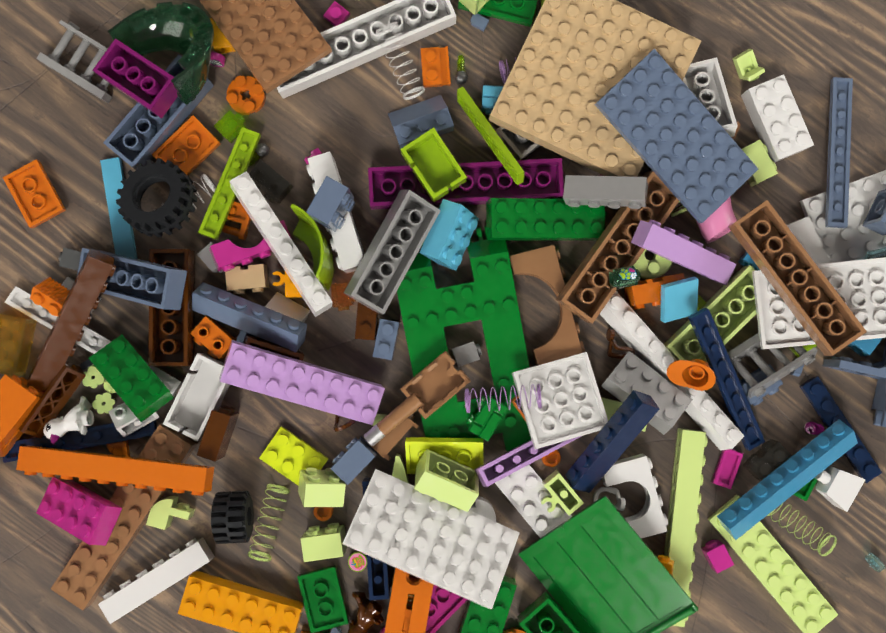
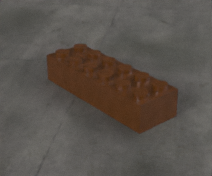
[148,249,195,366]

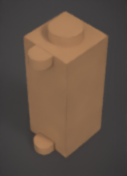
[370,414,419,461]

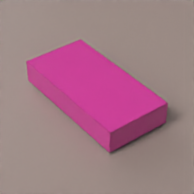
[711,449,744,490]

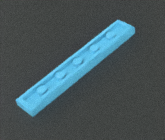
[100,157,138,259]

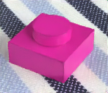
[323,1,350,26]

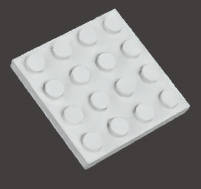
[512,352,608,449]

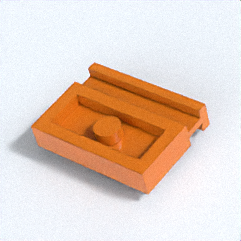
[420,46,451,88]

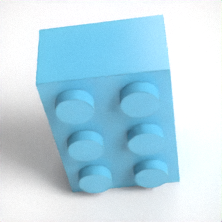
[419,199,479,271]

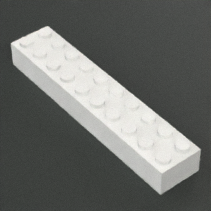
[277,0,456,99]

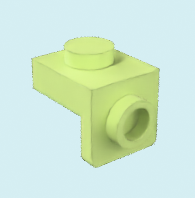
[732,49,765,81]

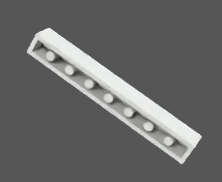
[230,171,333,317]

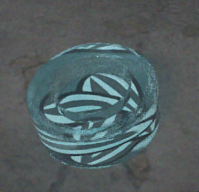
[865,553,885,573]

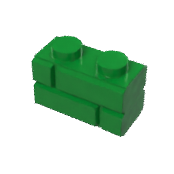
[466,394,508,441]

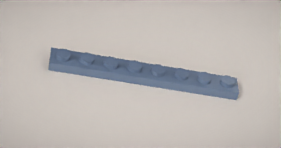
[825,77,853,229]

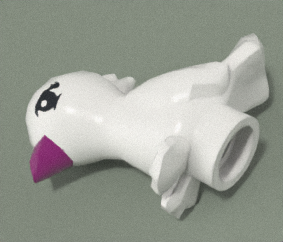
[43,396,94,444]

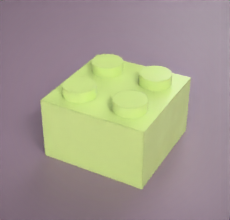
[298,468,346,507]
[301,523,347,562]

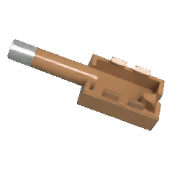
[364,351,471,446]

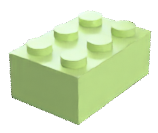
[414,449,479,512]

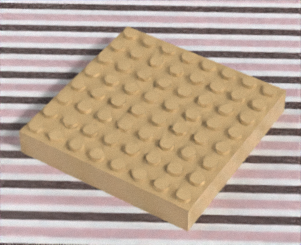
[489,0,701,177]

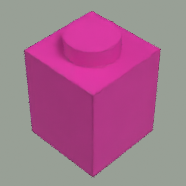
[701,540,734,574]

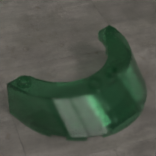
[108,2,214,105]

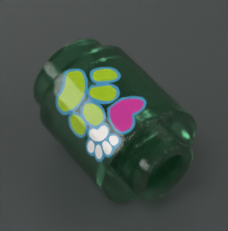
[608,266,640,289]

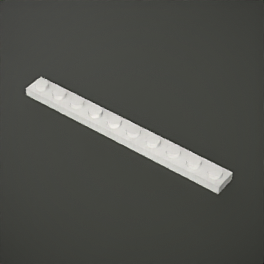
[5,286,182,397]

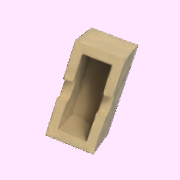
[225,264,269,295]

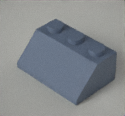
[388,95,454,149]

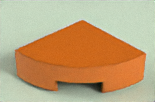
[107,440,130,457]

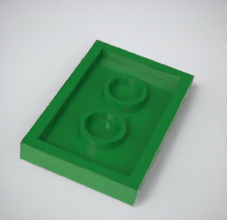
[297,565,349,633]

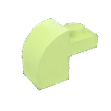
[146,496,195,530]

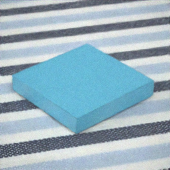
[660,276,699,323]

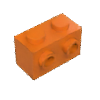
[190,316,236,359]

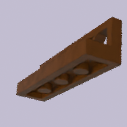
[19,364,86,438]

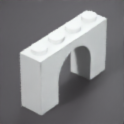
[602,454,668,538]

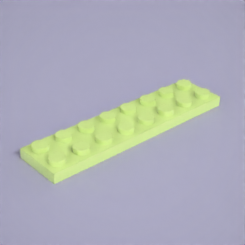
[708,494,838,633]

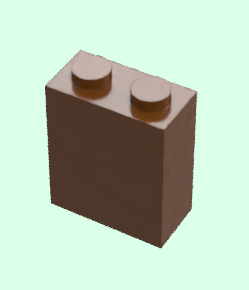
[197,405,239,461]

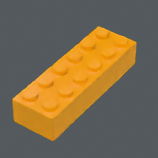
[178,570,304,633]

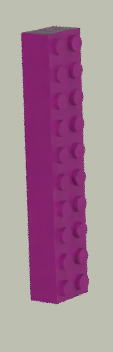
[368,158,564,210]

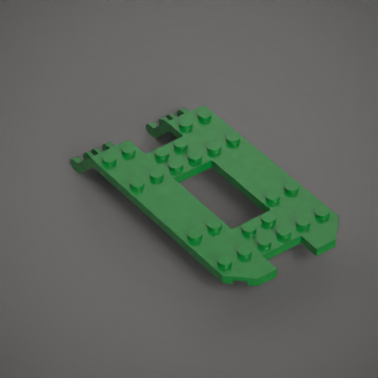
[397,225,531,451]

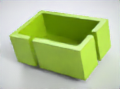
[400,127,467,202]

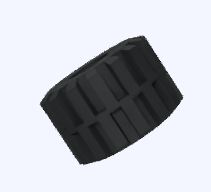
[211,491,254,544]

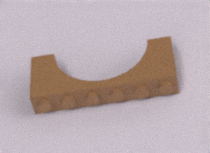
[509,245,585,366]

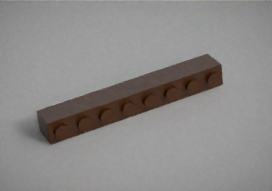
[27,248,116,392]

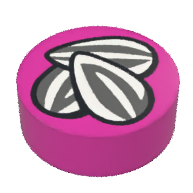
[205,51,226,67]

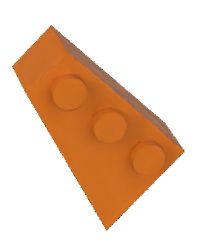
[623,273,685,310]

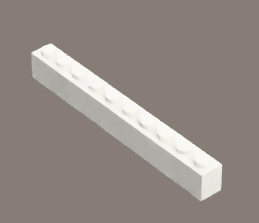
[600,291,744,451]

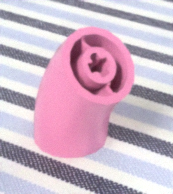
[696,196,737,244]

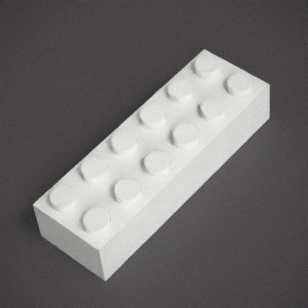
[306,151,365,274]

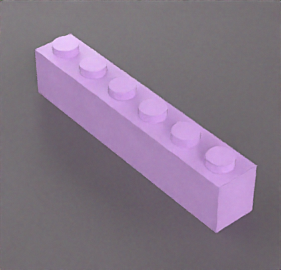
[631,219,736,285]
[475,436,581,487]

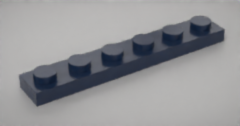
[799,376,882,483]

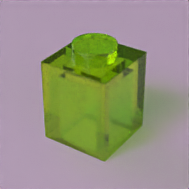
[214,110,247,144]

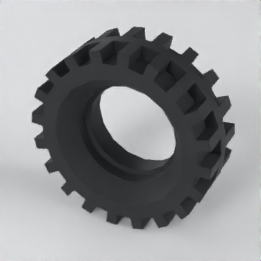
[116,159,198,238]

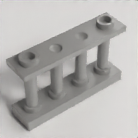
[36,20,112,104]
[728,333,817,399]

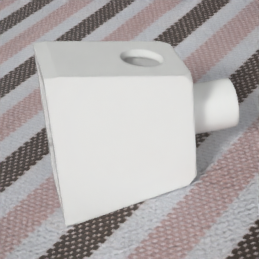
[815,466,865,512]

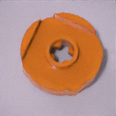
[226,75,266,115]

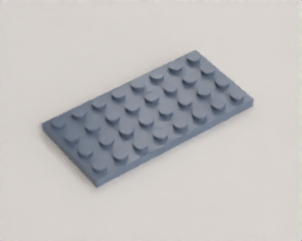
[594,49,758,224]

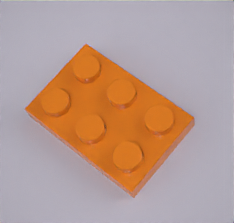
[152,115,221,176]
[2,159,66,228]

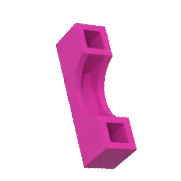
[209,220,292,272]

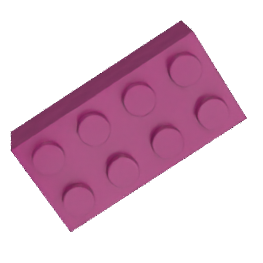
[36,477,122,546]

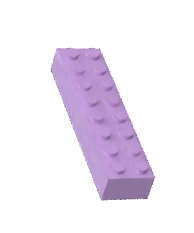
[219,340,385,425]

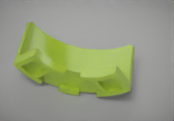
[290,204,334,291]

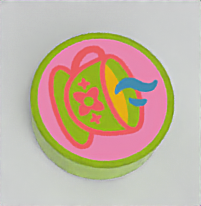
[348,551,367,572]

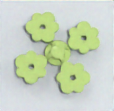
[82,366,116,414]

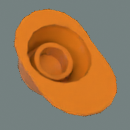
[667,359,716,391]

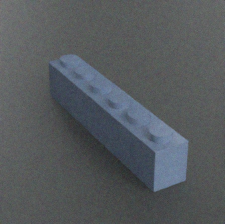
[192,282,307,352]

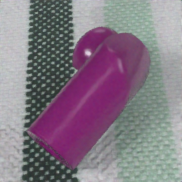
[805,422,825,436]

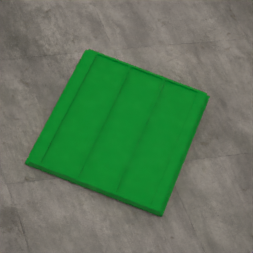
[518,496,698,633]

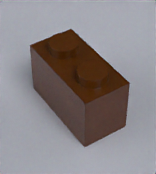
[355,302,378,340]

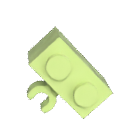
[540,469,584,516]

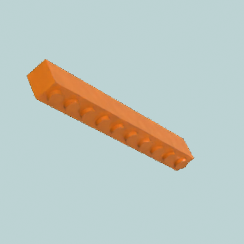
[16,446,214,496]

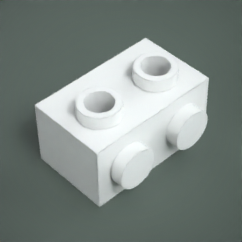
[108,402,159,437]

